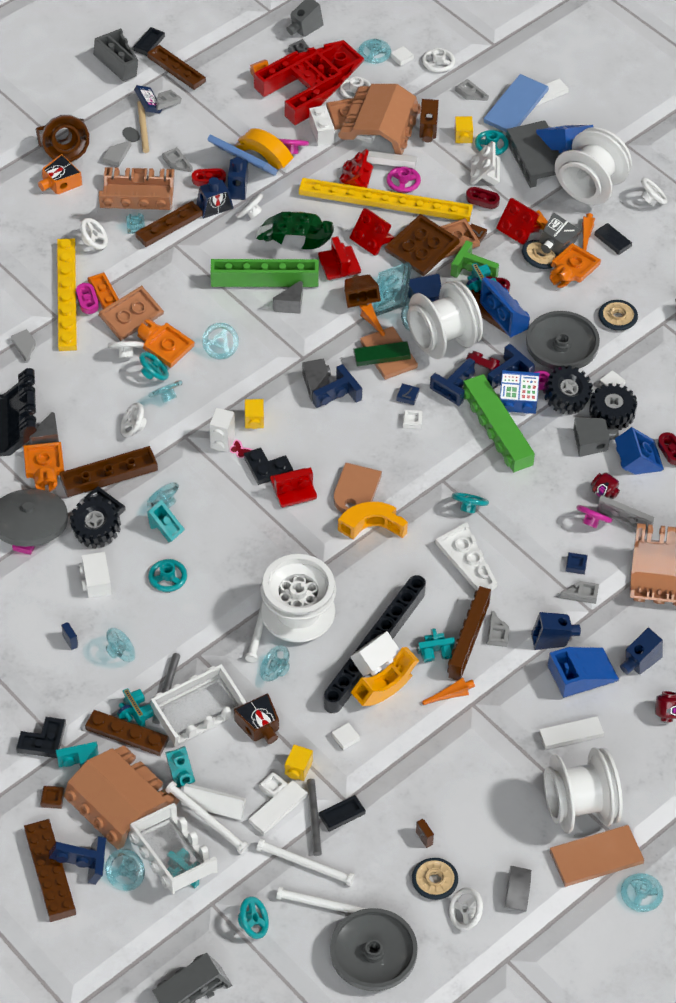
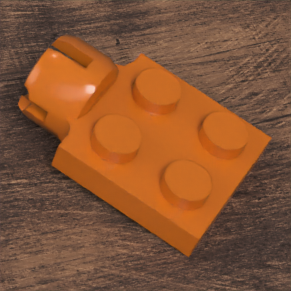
[550,243,601,288]
[137,319,195,368]
[23,442,64,492]

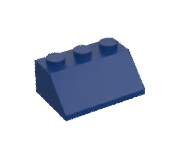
[536,125,593,153]
[480,277,530,338]

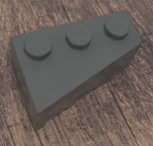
[93,28,138,81]
[152,953,233,1003]

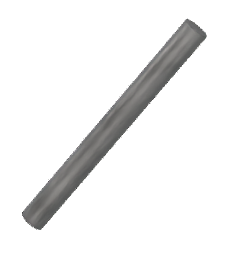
[152,653,180,724]
[307,779,322,856]

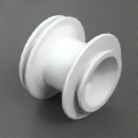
[555,127,632,205]
[407,281,483,359]
[260,554,337,642]
[544,747,623,834]

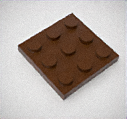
[385,214,460,276]

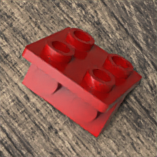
[339,149,373,188]
[496,198,541,245]
[350,208,395,255]
[318,236,361,280]
[270,467,317,508]

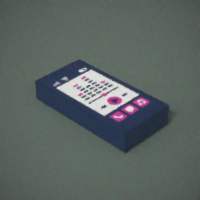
[134,85,162,114]

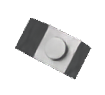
[302,358,331,402]

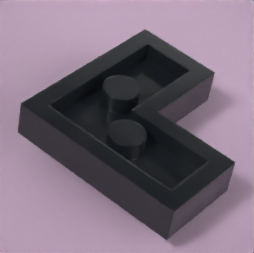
[244,447,293,485]
[16,717,66,758]

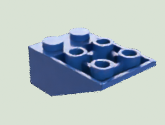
[548,647,619,698]

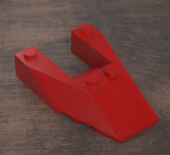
[254,40,364,125]

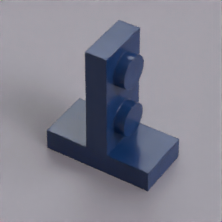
[487,344,535,389]
[430,358,475,406]
[313,364,362,408]
[49,836,106,885]

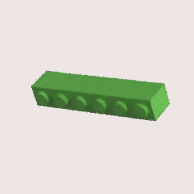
[210,259,319,287]
[463,374,535,473]

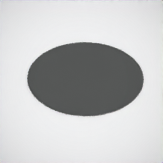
[123,127,140,142]

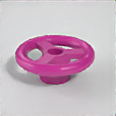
[279,139,309,154]
[386,167,421,193]
[576,505,612,529]

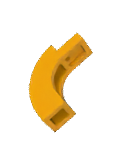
[235,128,294,169]
[338,502,408,540]
[350,647,419,706]

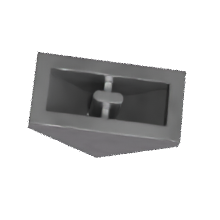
[273,281,303,314]
[29,412,59,445]

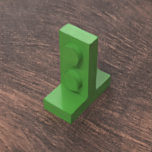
[451,240,499,278]

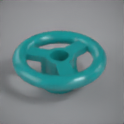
[475,130,509,155]
[139,352,169,380]
[451,492,489,513]
[148,559,187,592]
[238,896,269,939]

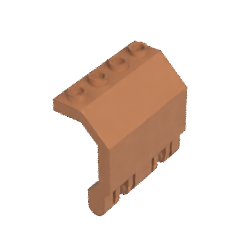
[338,84,421,155]
[99,167,175,210]
[630,523,676,606]
[64,746,180,850]

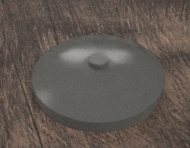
[526,311,600,370]
[0,489,68,547]
[330,908,418,991]

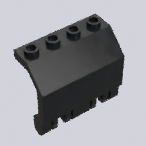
[0,368,37,456]

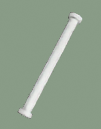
[245,599,264,663]
[165,781,249,854]
[256,839,355,886]
[277,887,366,914]

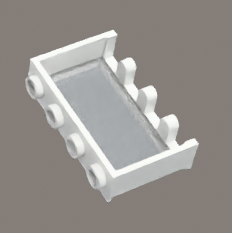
[150,664,246,747]
[129,803,218,894]

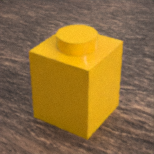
[454,116,473,143]
[245,399,264,429]
[285,744,313,781]

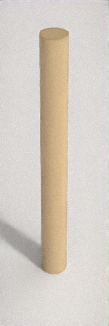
[137,101,149,153]

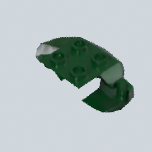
[256,211,334,249]

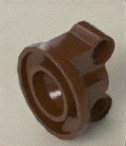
[35,115,90,162]

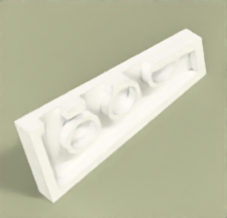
[435,522,497,591]

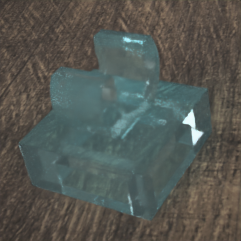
[126,213,145,234]

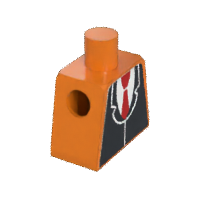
[38,154,82,194]

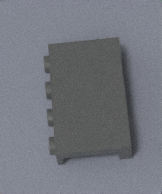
[506,120,561,188]

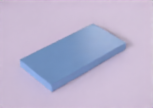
[483,74,549,133]
[207,134,278,176]

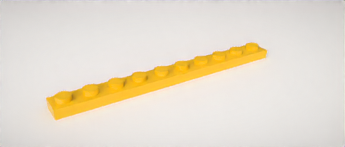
[299,178,473,222]

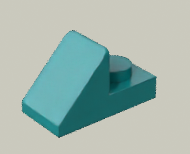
[147,500,185,542]
[56,742,99,768]

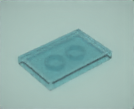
[373,262,412,316]

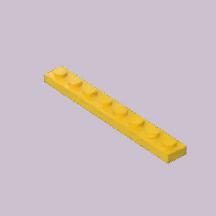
[57,238,77,351]

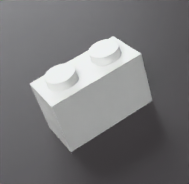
[309,105,334,146]
[210,408,235,452]
[79,552,112,598]
[350,631,400,676]

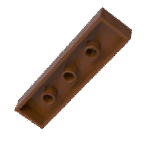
[59,446,158,498]
[447,586,491,681]
[24,819,76,922]

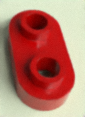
[192,168,226,186]

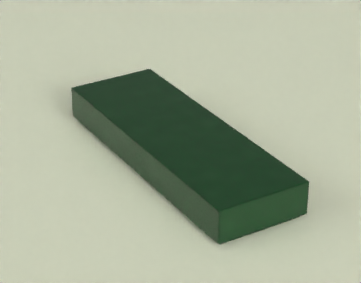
[353,341,411,366]

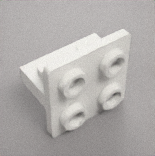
[470,141,500,186]

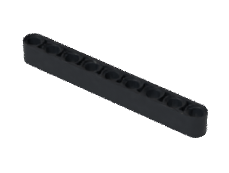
[324,575,426,713]

